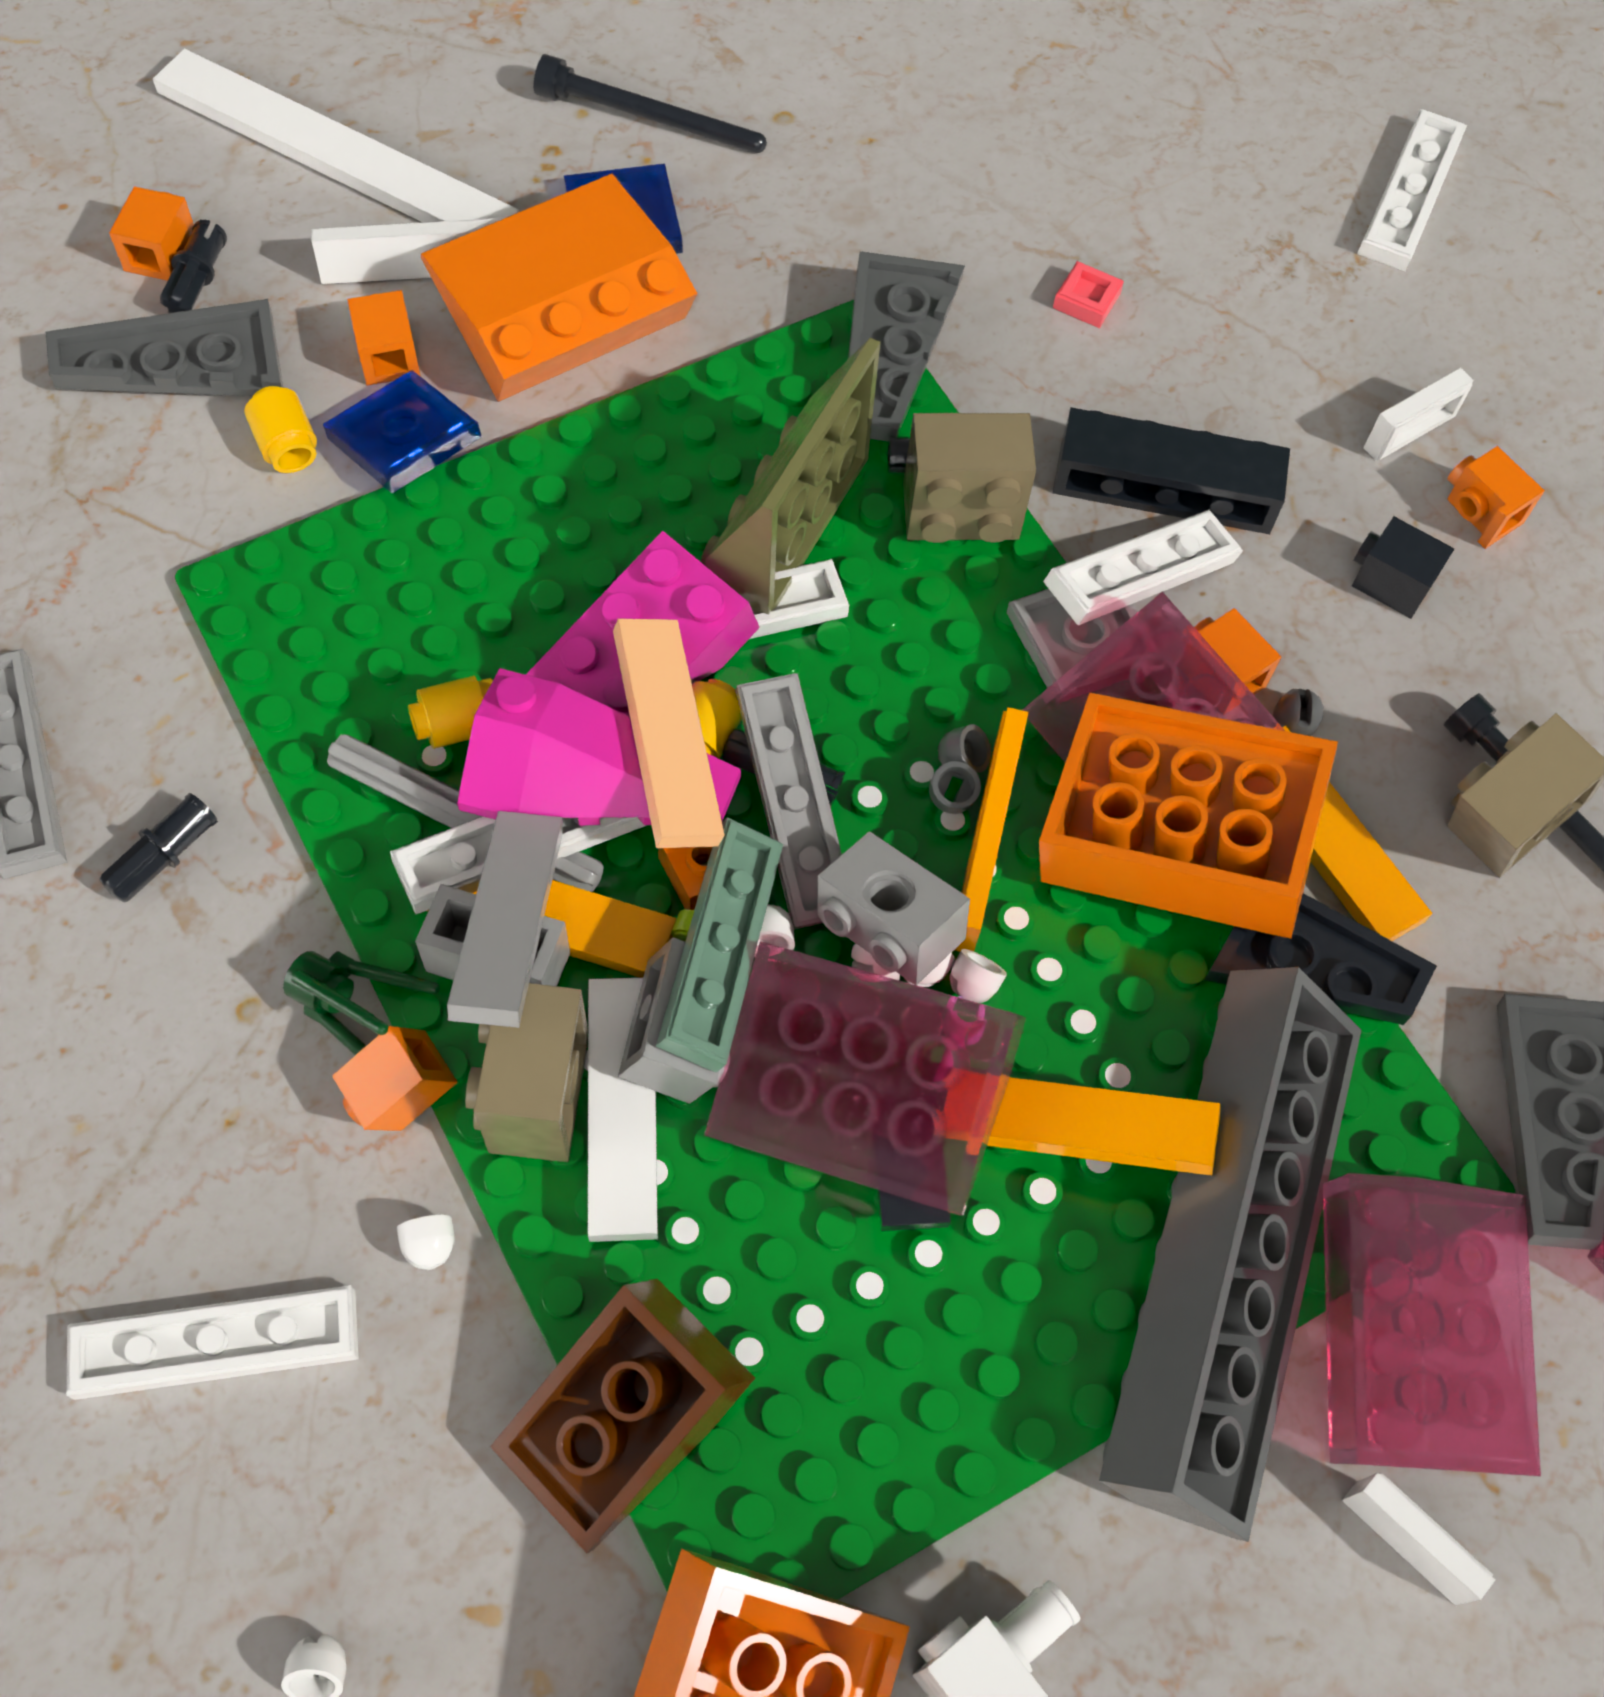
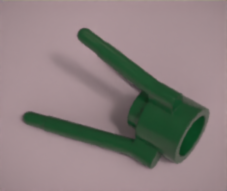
[283,951,440,1055]

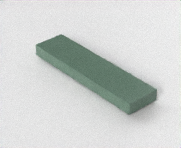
[656,817,783,1073]

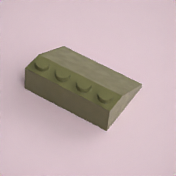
[701,338,880,615]

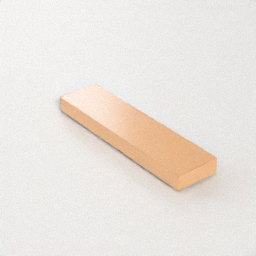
[613,619,725,848]

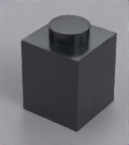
[1352,516,1455,619]

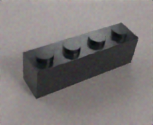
[1052,407,1290,535]

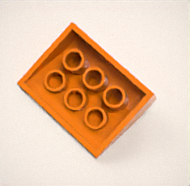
[421,174,697,402]
[1039,692,1338,939]
[634,1549,910,1697]

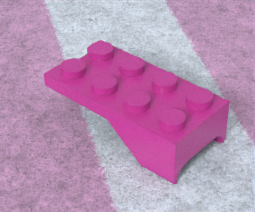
[526,531,760,717]

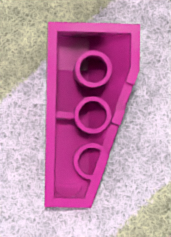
[457,668,741,826]

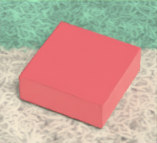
[1053,261,1124,328]

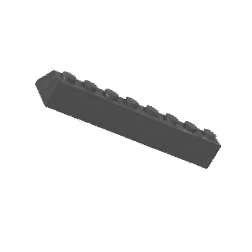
[1099,967,1361,1542]

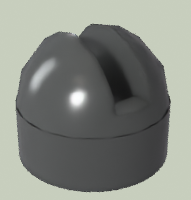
[1272,688,1324,736]
[938,724,991,773]
[929,761,981,814]

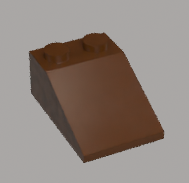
[490,1279,755,1553]

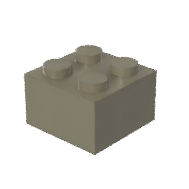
[903,413,1036,543]
[1447,713,1604,878]
[466,983,588,1162]

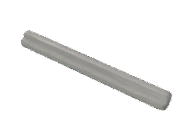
[327,735,604,892]

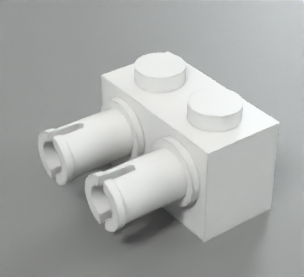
[912,1580,1080,1697]

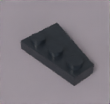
[1204,893,1437,1025]

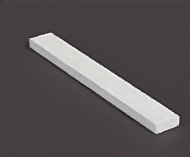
[153,48,519,222]

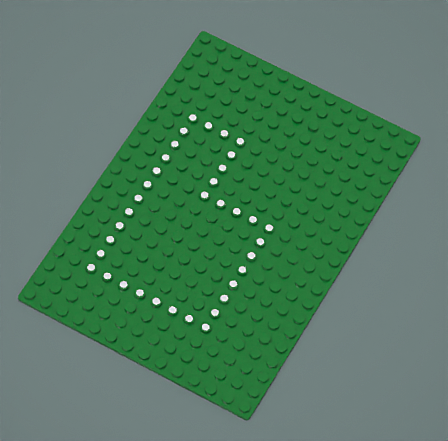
[175,299,1516,1600]

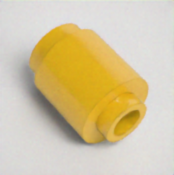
[244,386,317,473]
[408,676,493,749]
[692,679,742,759]

